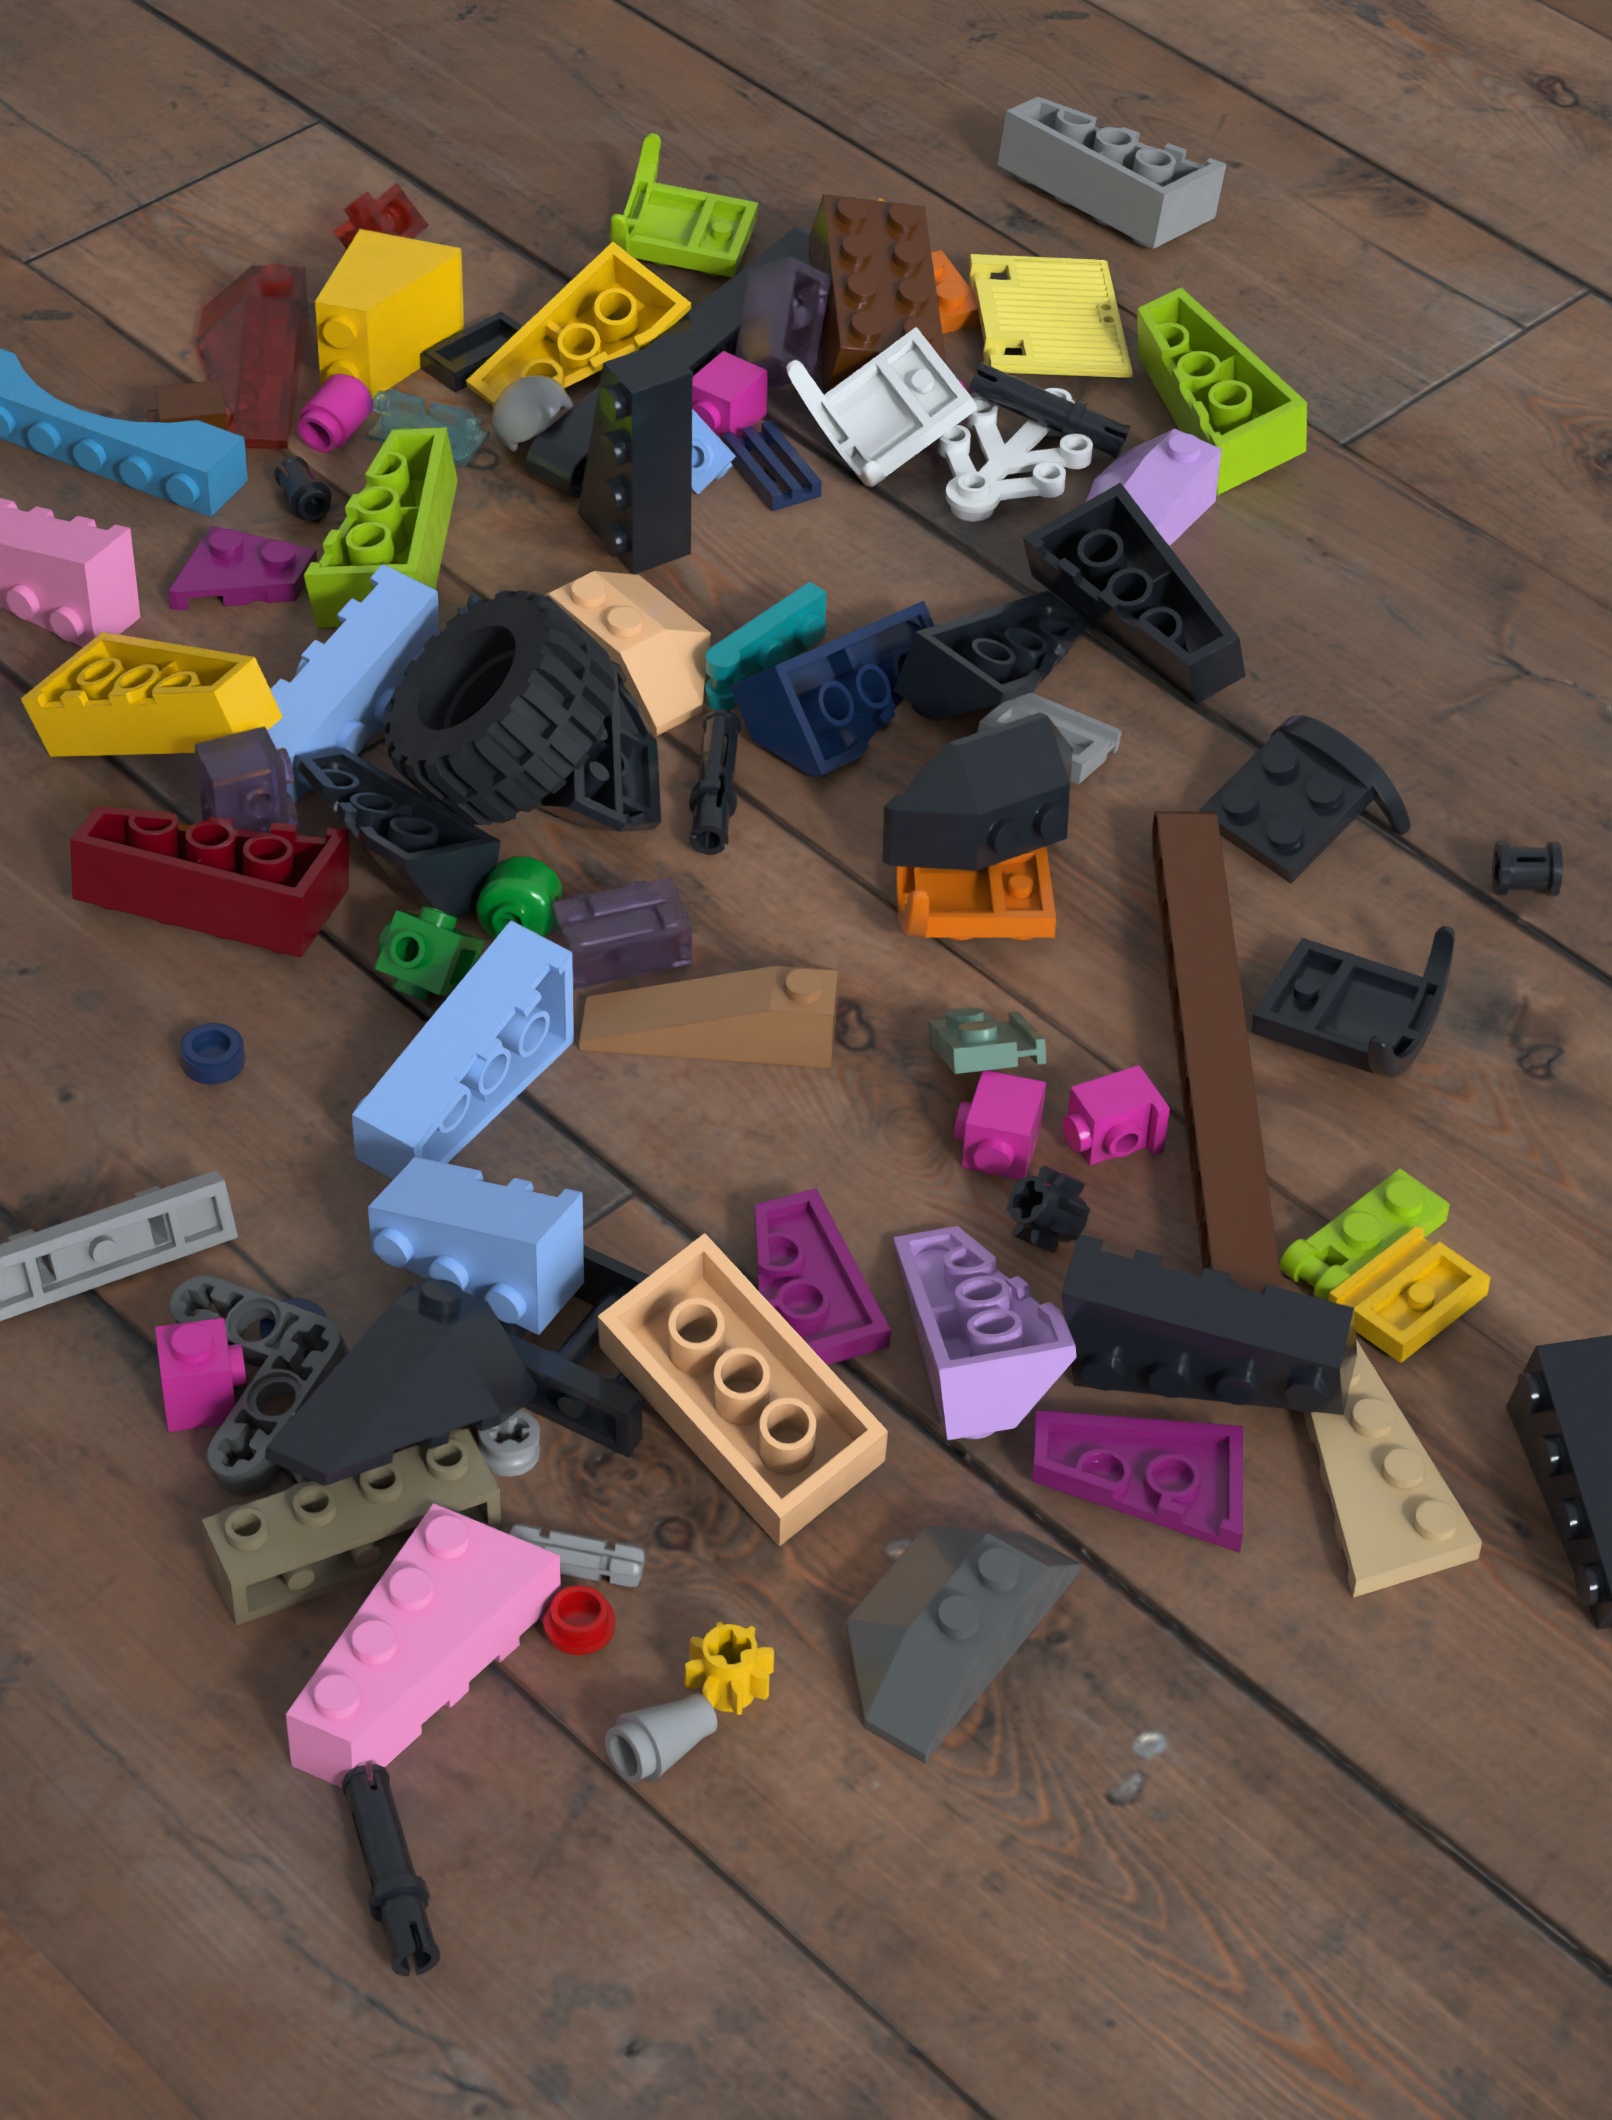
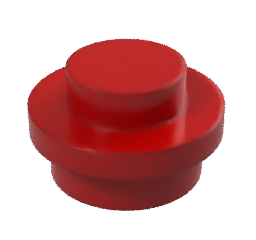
[543,1585,615,1655]

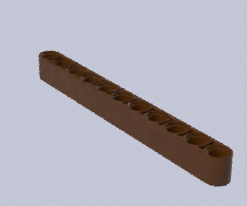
[1152,811,1282,1293]

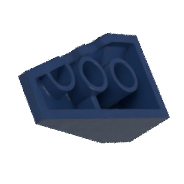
[729,601,934,778]

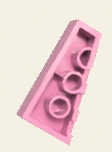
[286,1503,561,1788]

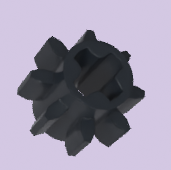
[1007,1166,1090,1253]

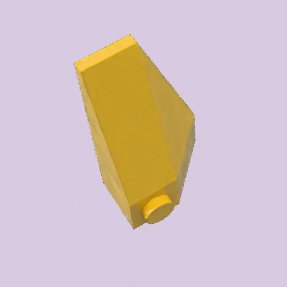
[466,242,691,407]

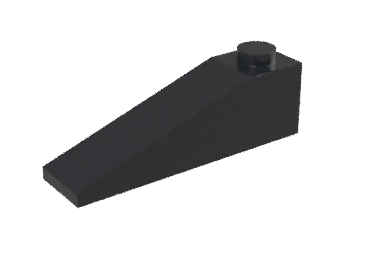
[296,748,501,919]

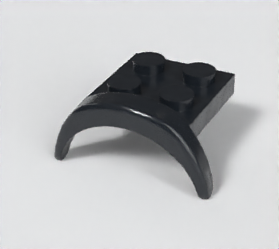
[1199,715,1411,883]
[1252,926,1455,1078]

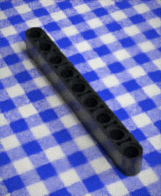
[525,226,815,497]

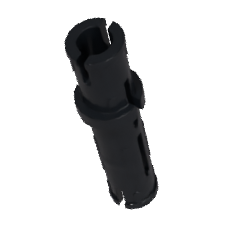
[968,361,1131,459]
[689,709,741,855]
[342,1764,440,1976]

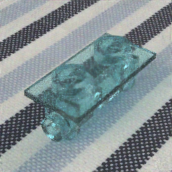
[367,388,489,466]

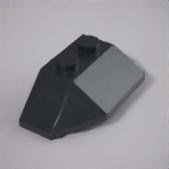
[538,661,661,832]
[882,712,1073,871]

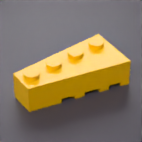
[21,632,283,757]

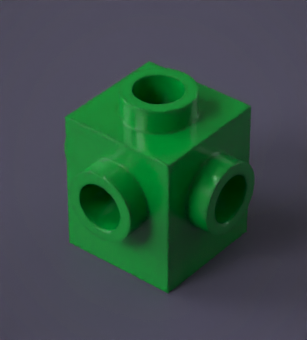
[375,905,485,1000]

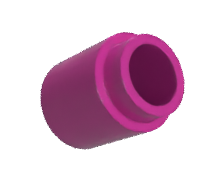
[297,374,373,453]

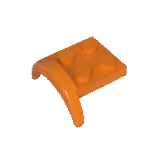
[896,847,1056,940]

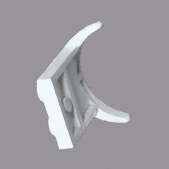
[786,327,978,487]

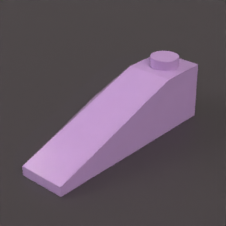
[1086,429,1222,546]

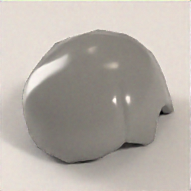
[491,375,573,451]

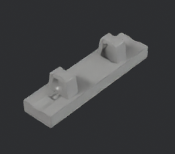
[0,1170,238,1321]

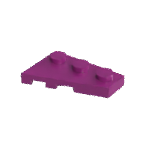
[754,1188,891,1365]
[1032,1410,1243,1553]

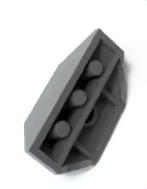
[846,1526,1081,1763]

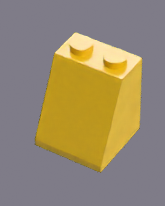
[315,229,464,399]

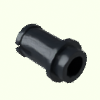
[274,456,332,521]

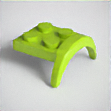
[609,133,759,278]

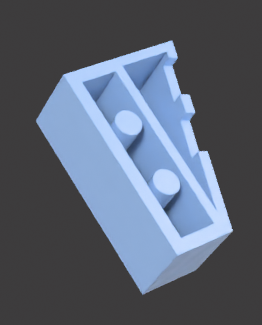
[368,1157,584,1335]

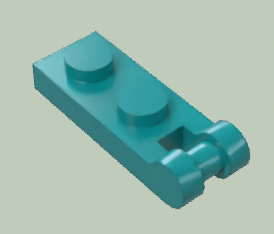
[705,582,827,711]

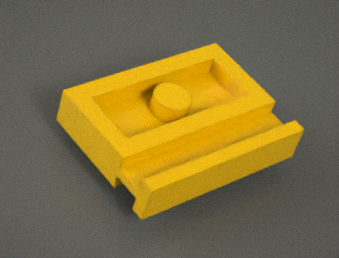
[1328,1226,1491,1363]

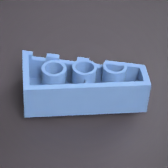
[235,564,440,806]

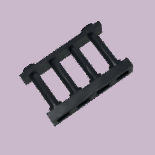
[402,1245,650,1457]

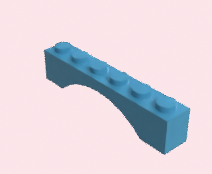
[0,348,248,517]

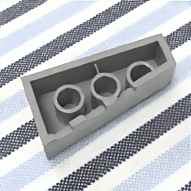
[997,97,1227,249]

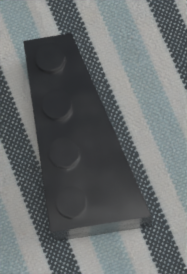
[1506,1335,1612,1630]

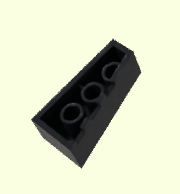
[578,342,693,575]
[1023,482,1246,704]
[1061,1234,1357,1415]

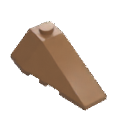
[579,966,840,1069]

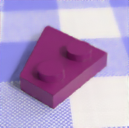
[168,526,317,610]

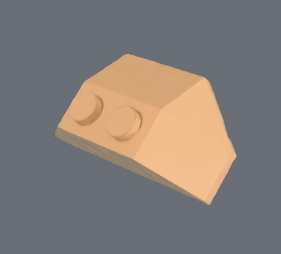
[543,571,711,737]

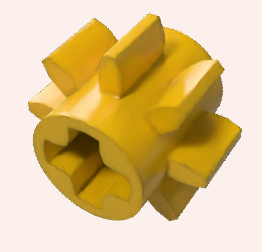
[684,1621,774,1715]

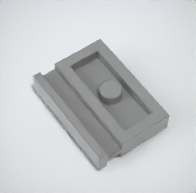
[978,692,1122,784]

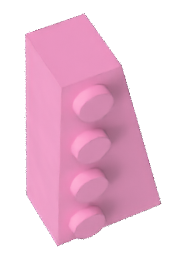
[0,498,141,647]

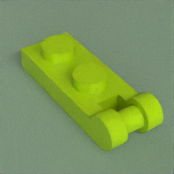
[1279,1169,1450,1301]

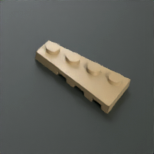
[1303,1339,1482,1598]

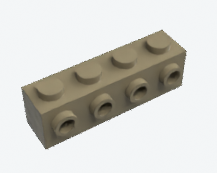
[201,1428,502,1626]

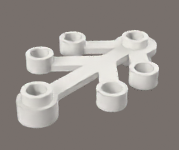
[937,388,1093,522]

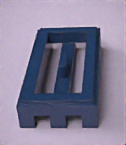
[722,420,822,511]

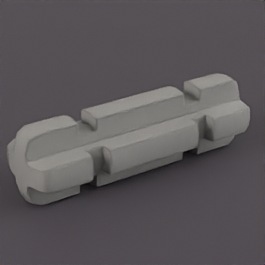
[509,1524,646,1588]

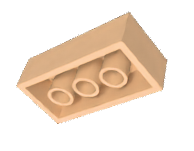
[598,1233,888,1547]

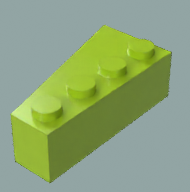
[1137,287,1307,496]
[304,427,458,628]

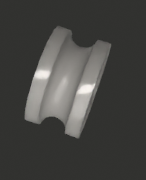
[478,1409,541,1477]

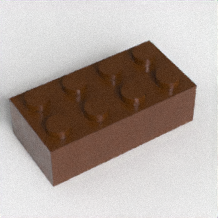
[808,194,946,393]

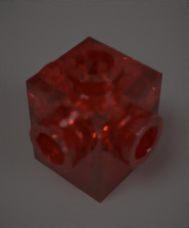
[333,183,429,250]

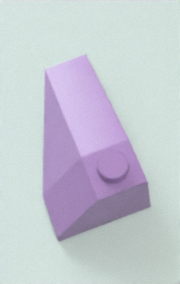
[893,1226,1077,1440]

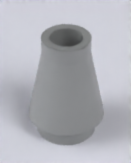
[605,1693,718,1783]

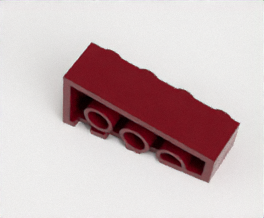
[70,806,349,958]

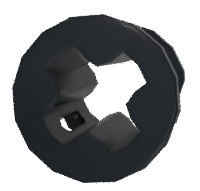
[1492,841,1563,896]

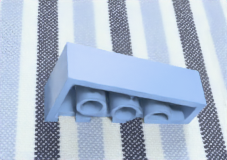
[352,921,574,1180]

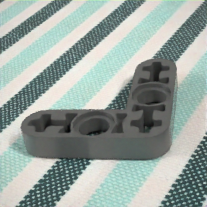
[170,1275,349,1495]

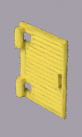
[968,254,1133,378]

